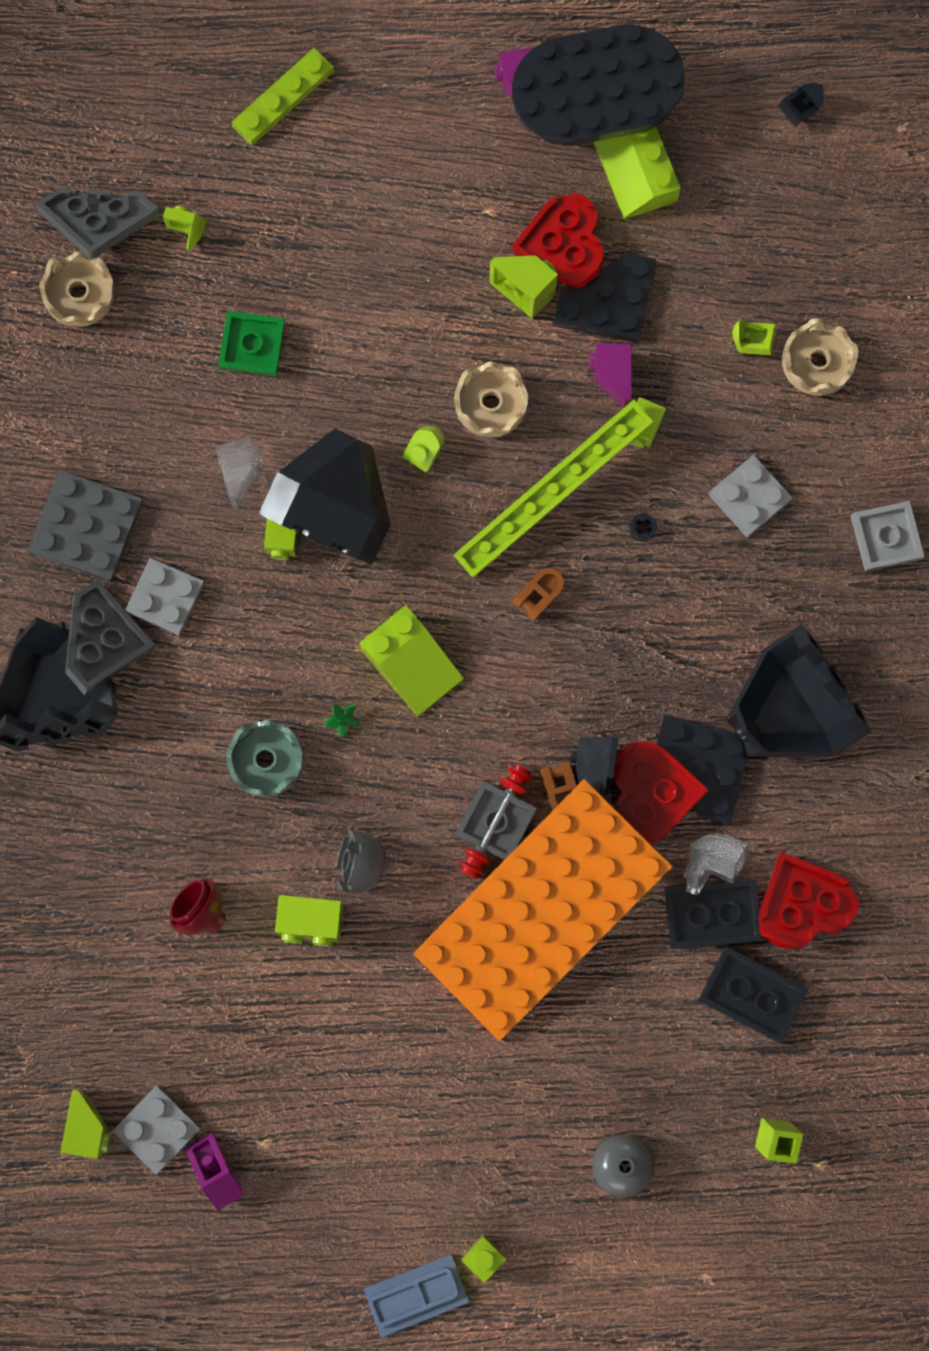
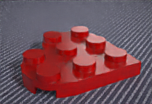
[511,192,605,288]
[614,741,709,844]
[759,852,859,950]

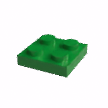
[218,311,285,377]

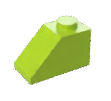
[60,1090,111,1159]

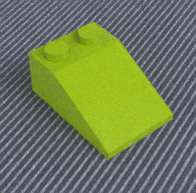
[359,605,464,717]

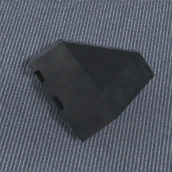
[259,428,391,565]
[0,617,118,751]
[726,624,871,757]

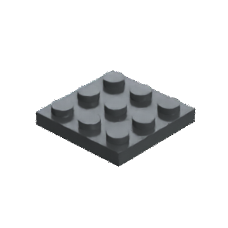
[27,470,144,582]

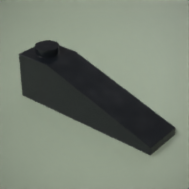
[570,737,618,803]

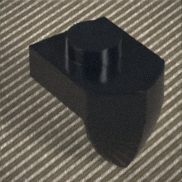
[777,83,824,128]

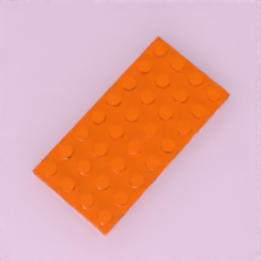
[413,779,673,1041]

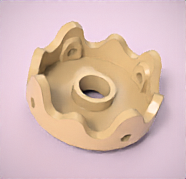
[39,251,115,327]
[782,318,858,396]
[454,362,528,438]

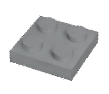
[708,455,792,538]
[851,501,925,572]
[125,558,205,637]
[113,1085,201,1175]

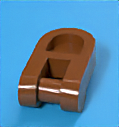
[512,568,564,622]
[539,761,577,810]

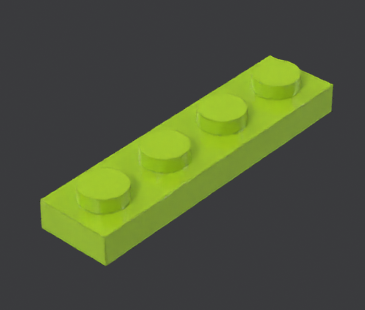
[231,48,334,146]

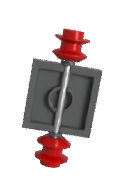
[455,764,537,880]

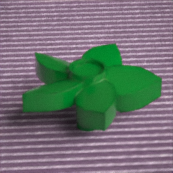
[324,704,360,738]

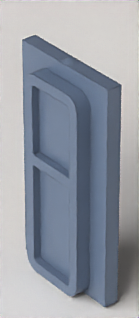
[364,1254,469,1338]

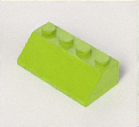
[593,127,681,220]

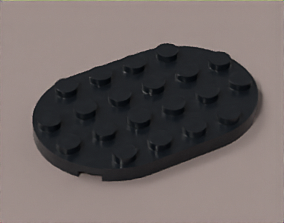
[512,24,685,146]

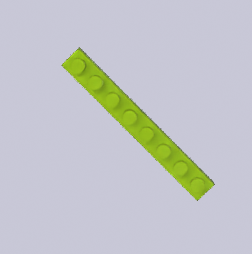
[453,400,653,578]

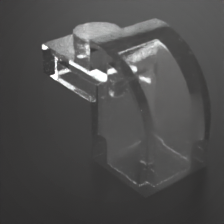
[684,834,748,896]

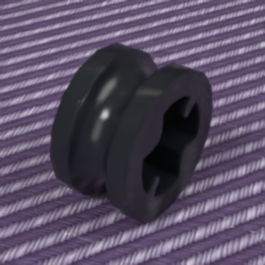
[629,513,657,542]

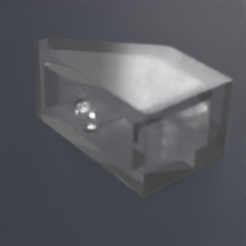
[215,437,263,509]

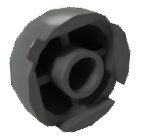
[336,830,389,893]
[592,1134,654,1198]

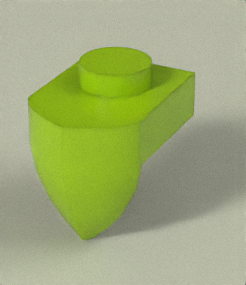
[163,206,207,251]
[732,319,776,355]
[402,426,445,473]

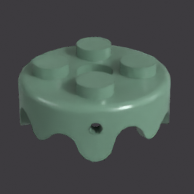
[226,720,303,797]

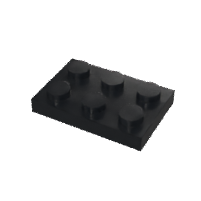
[664,880,763,949]
[697,946,808,1044]

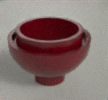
[169,878,226,935]

